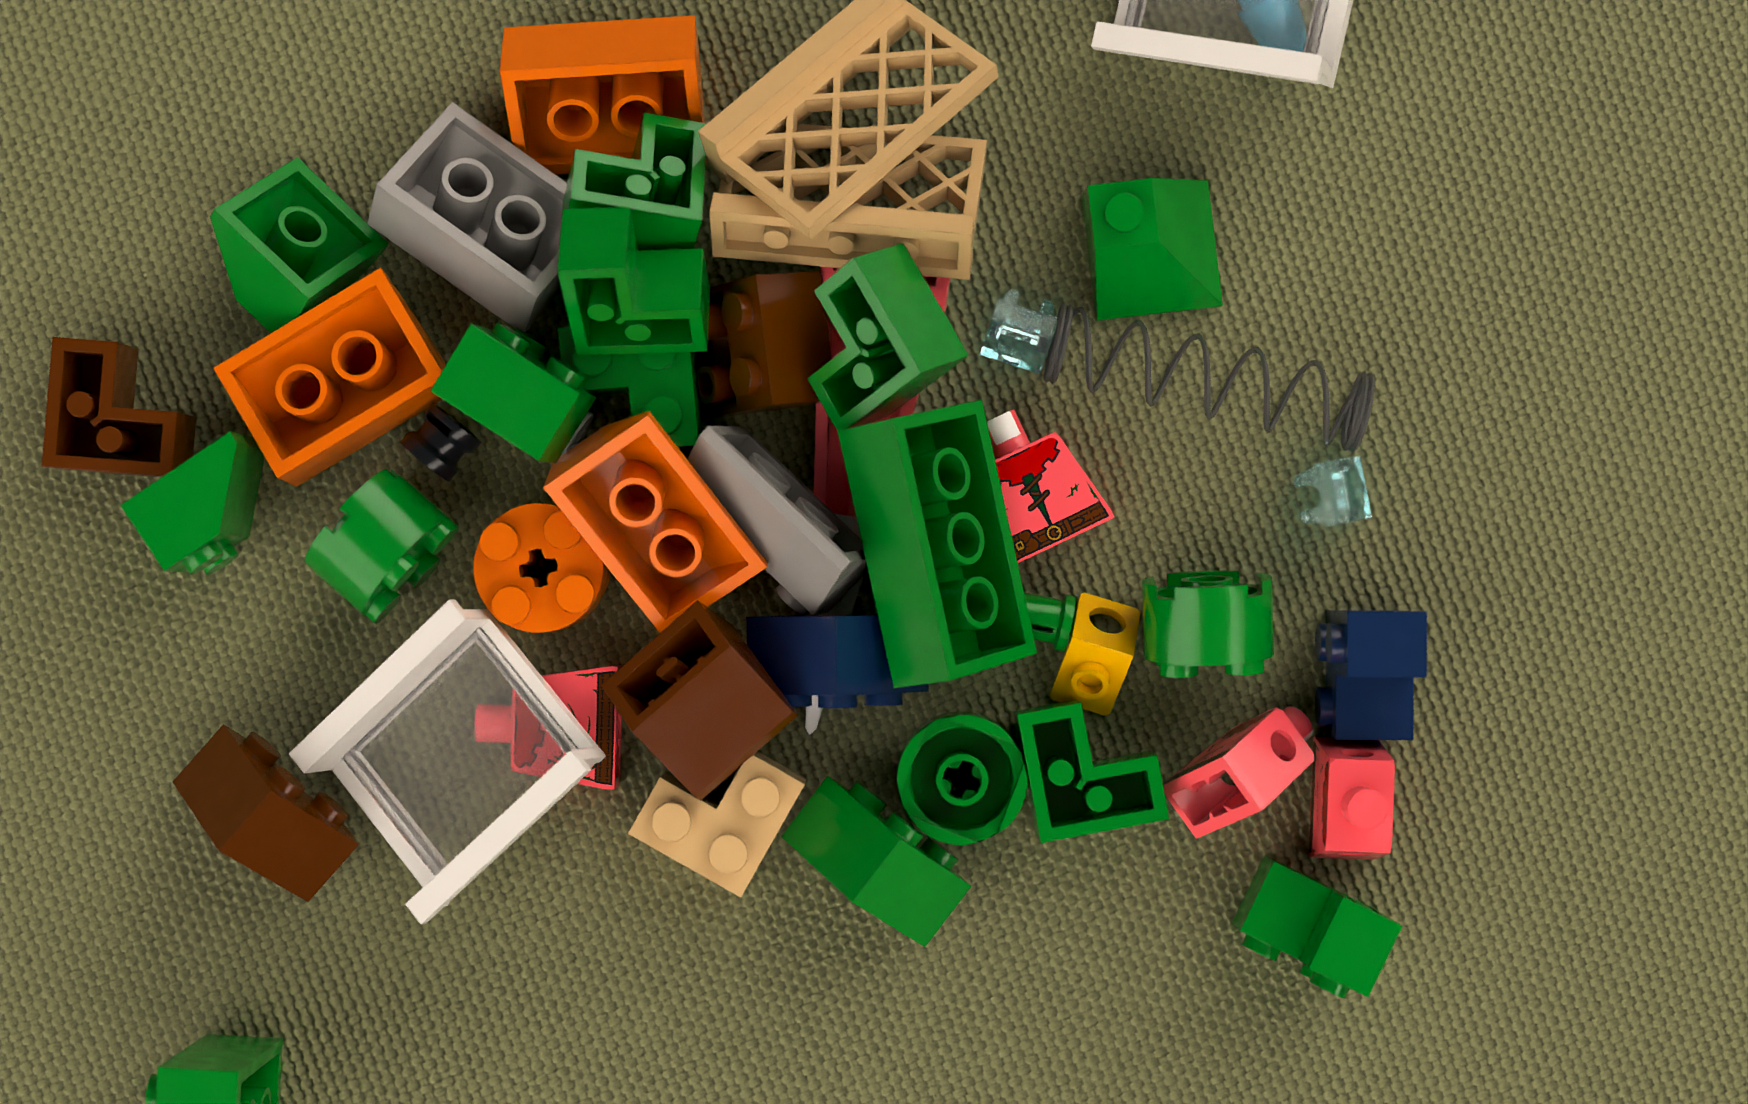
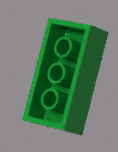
[838,400,1037,688]

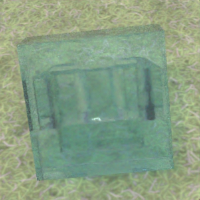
[980,289,1059,374]
[1294,456,1372,527]

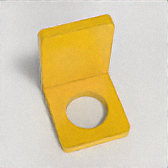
[1050,593,1141,716]

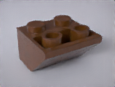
[695,271,832,419]
[601,600,798,800]

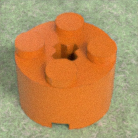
[473,503,610,633]

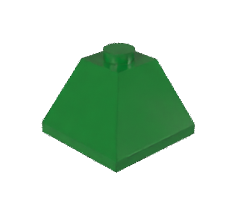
[210,157,389,333]
[1081,178,1223,321]

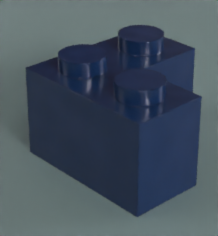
[1315,610,1427,740]
[746,615,929,708]

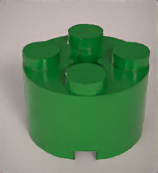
[304,469,459,624]
[1142,570,1274,678]
[896,711,1028,845]

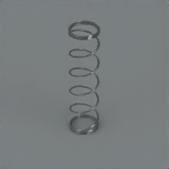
[1043,303,1375,453]

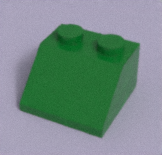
[120,431,265,575]

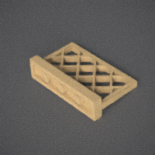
[698,0,999,239]
[709,124,987,280]

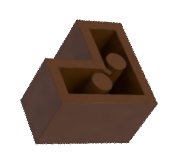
[42,337,196,478]
[173,724,359,902]

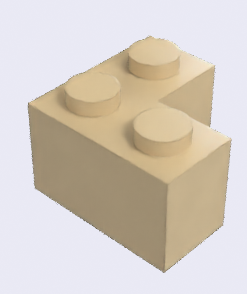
[628,751,807,898]

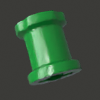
[1024,592,1076,652]

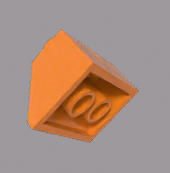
[500,15,707,175]
[213,267,446,487]
[543,411,768,633]

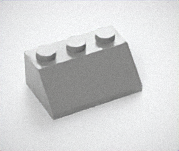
[367,102,567,332]
[687,425,868,616]

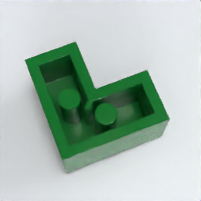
[559,112,707,251]
[558,207,710,356]
[807,243,969,432]
[430,322,597,463]
[558,327,702,451]
[1013,700,1169,843]
[781,776,972,947]
[1232,855,1403,999]

